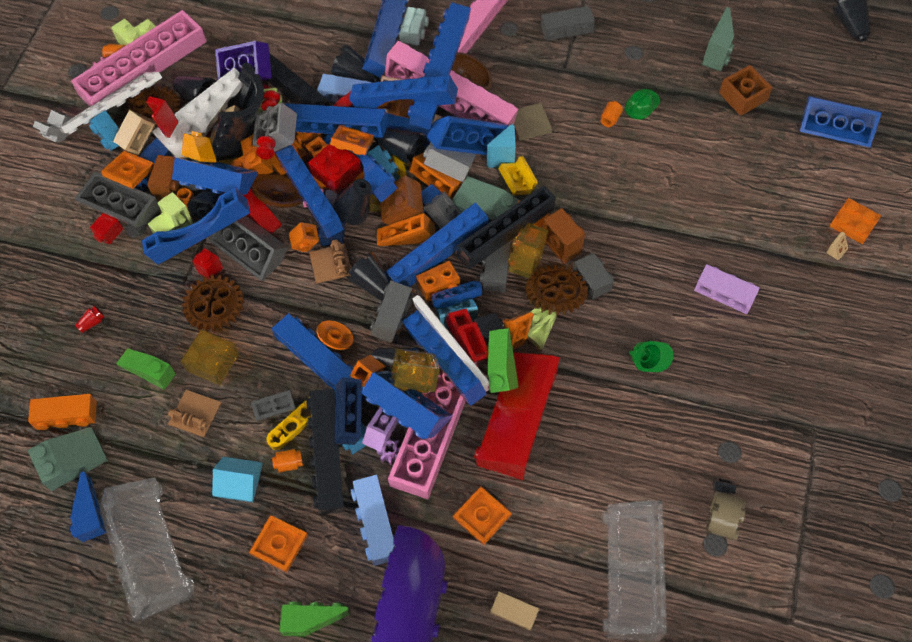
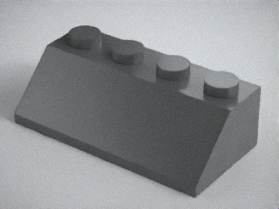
[75,172,161,227]
[209,216,288,281]

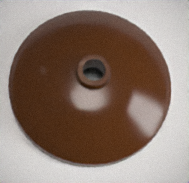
[451,53,492,91]
[251,174,303,208]

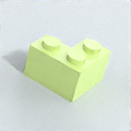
[111,19,156,46]
[148,192,194,234]

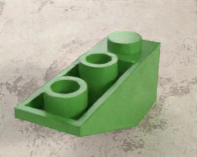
[279,602,350,637]

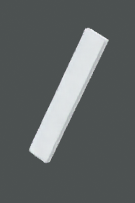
[412,295,490,392]

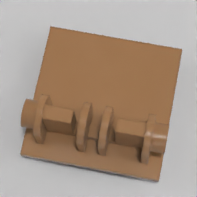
[309,240,351,284]
[168,390,222,437]

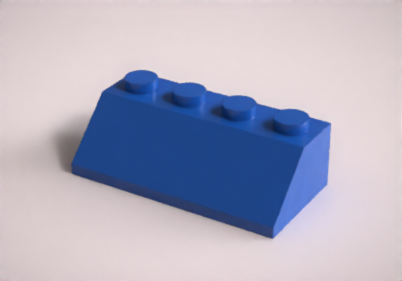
[800,95,882,147]
[427,116,509,155]
[172,157,258,195]
[361,371,453,439]

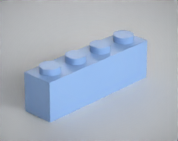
[317,74,373,103]
[350,475,395,566]

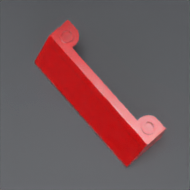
[474,352,560,480]

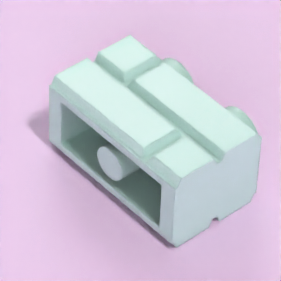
[399,7,429,45]

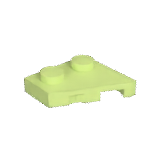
[527,307,557,351]

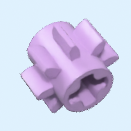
[377,438,400,465]

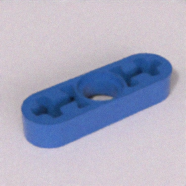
[432,281,482,309]

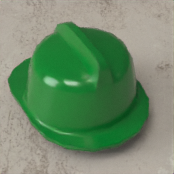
[625,89,660,120]
[629,341,673,372]

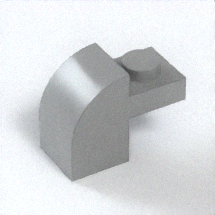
[33,110,73,142]

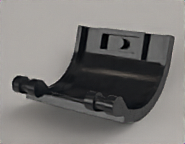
[210,63,264,162]

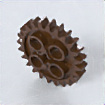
[124,86,182,130]
[525,265,588,316]
[181,275,245,333]

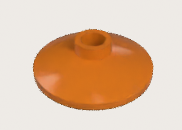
[317,320,354,350]

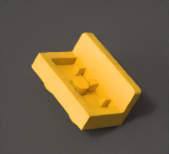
[498,156,538,196]

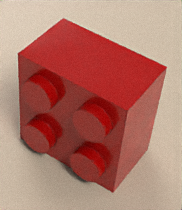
[308,144,362,194]

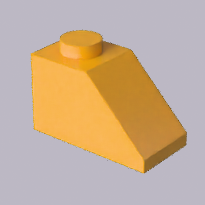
[181,131,216,163]

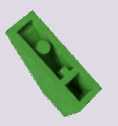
[488,328,519,393]
[116,348,176,390]

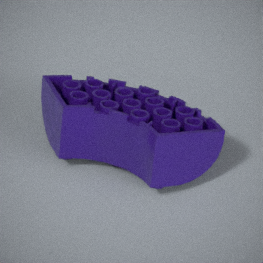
[371,525,448,642]

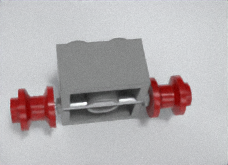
[253,90,297,160]

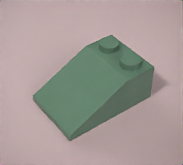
[702,7,735,71]
[452,176,518,222]
[27,427,108,491]

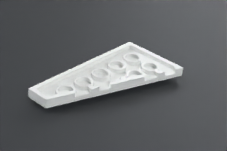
[152,68,244,157]
[58,72,162,134]

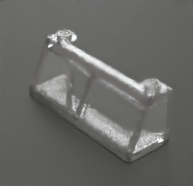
[99,477,194,622]
[602,500,667,641]

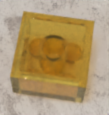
[508,223,549,279]
[181,329,239,386]
[391,348,440,393]

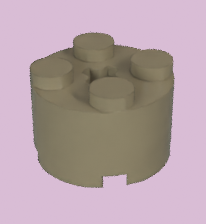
[706,491,746,540]

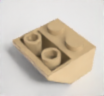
[113,110,156,155]

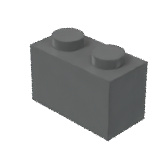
[573,253,614,300]

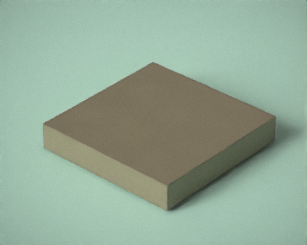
[514,103,552,141]

